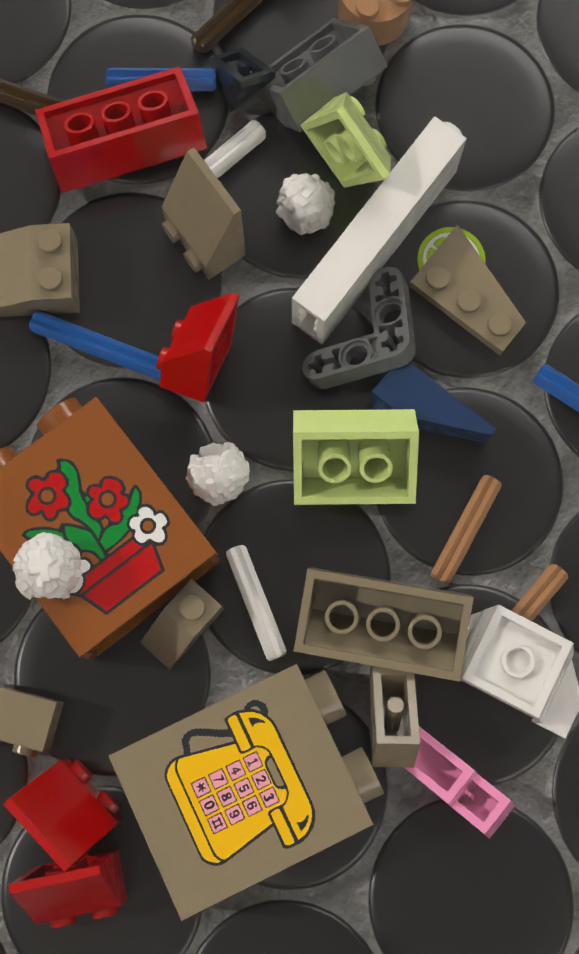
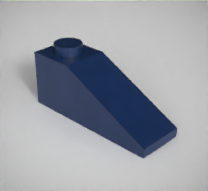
[369,362,496,443]

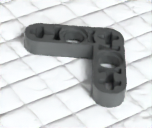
[302,267,416,390]

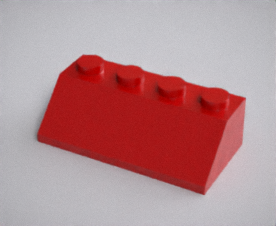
[35,66,207,193]

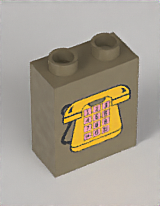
[109,664,384,921]

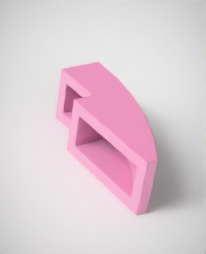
[404,726,515,839]

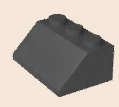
[256,18,388,132]

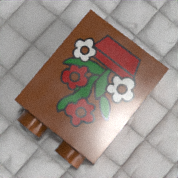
[0,397,221,660]

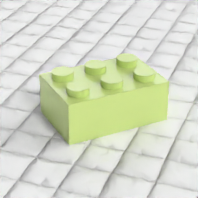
[293,409,419,505]

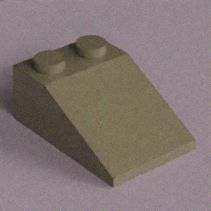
[162,147,246,280]
[0,223,80,317]

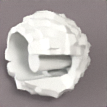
[276,173,335,235]
[185,442,250,506]
[12,532,82,600]

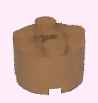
[338,0,413,46]

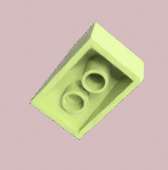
[300,92,391,188]

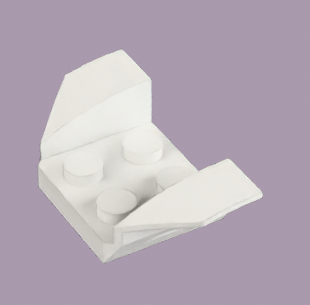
[460,604,579,739]

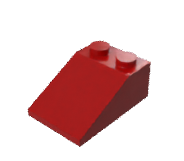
[3,758,123,872]
[8,848,128,928]

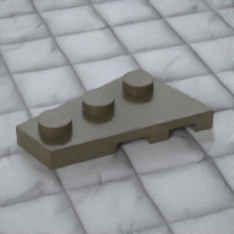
[409,224,526,355]

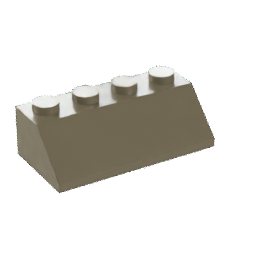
[294,567,474,682]

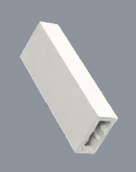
[292,116,467,345]

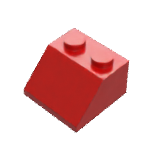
[156,293,240,403]

